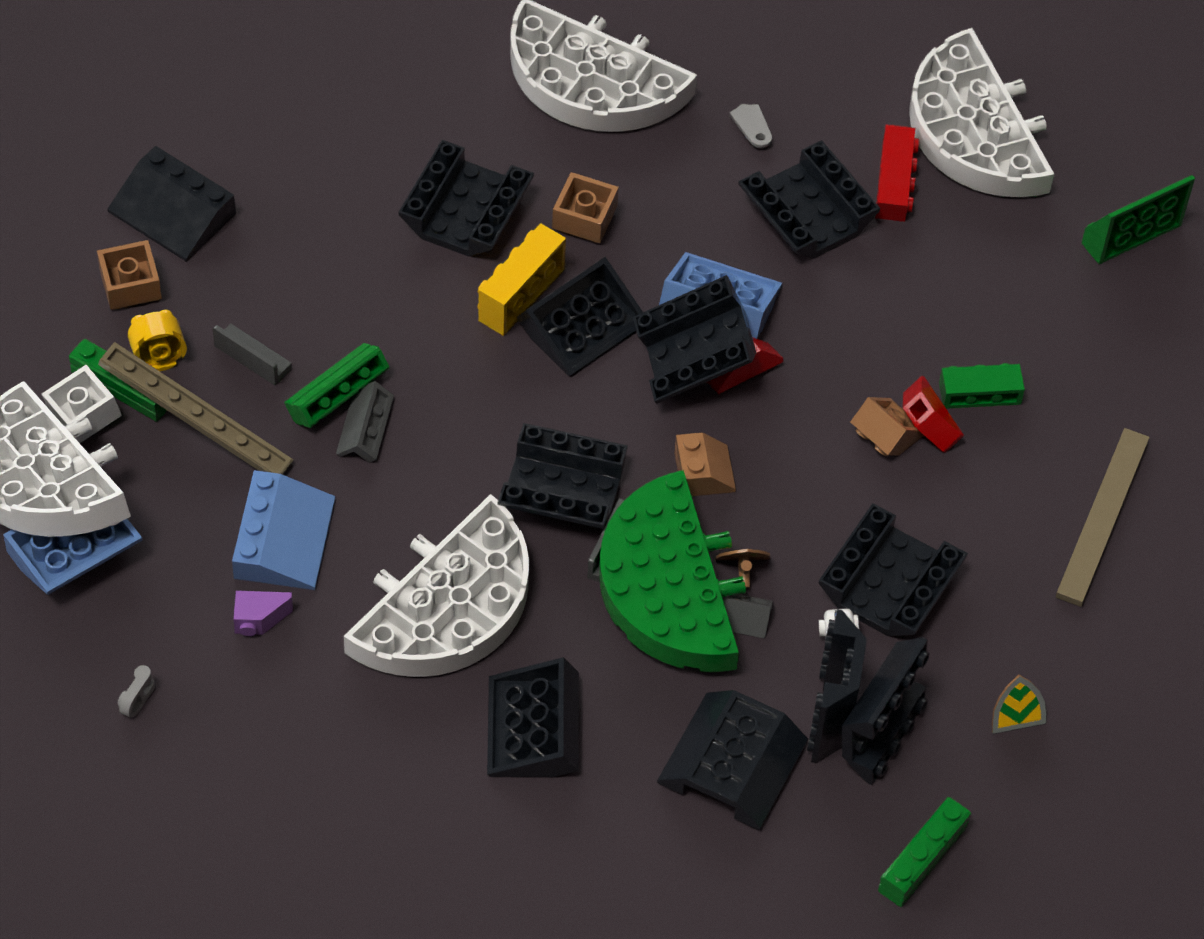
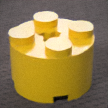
[128,310,187,371]

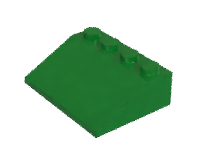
[1081,175,1195,265]

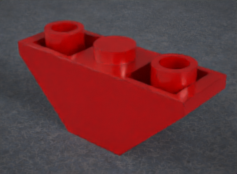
[707,337,783,394]
[903,376,964,453]

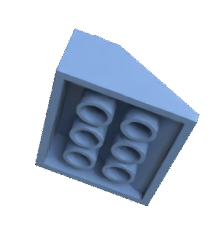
[659,252,782,339]
[232,470,335,590]
[3,519,142,595]

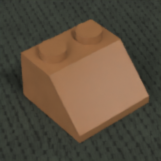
[850,397,924,456]
[674,432,736,496]

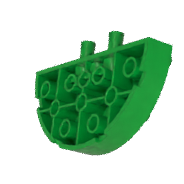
[599,470,746,672]

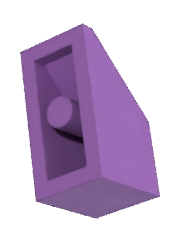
[234,591,293,636]

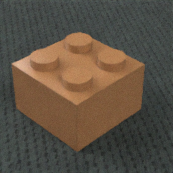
[552,172,619,243]
[97,240,162,310]

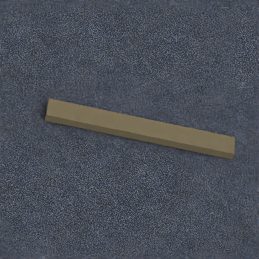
[98,342,293,475]
[1056,428,1149,607]

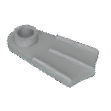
[730,104,772,148]

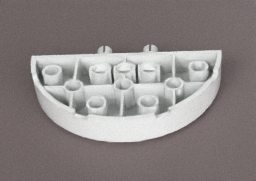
[510,0,697,132]
[909,28,1054,197]
[0,381,131,537]
[344,494,529,677]

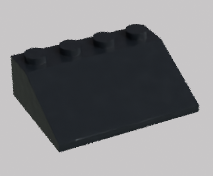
[107,145,236,262]
[516,257,643,376]
[487,657,579,777]

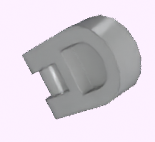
[118,665,155,718]

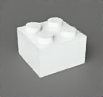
[42,365,122,443]

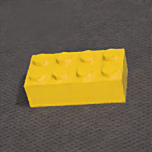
[477,223,566,336]

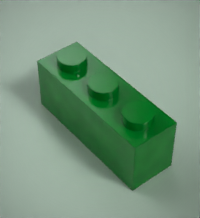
[939,363,1025,409]

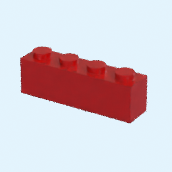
[875,124,919,222]

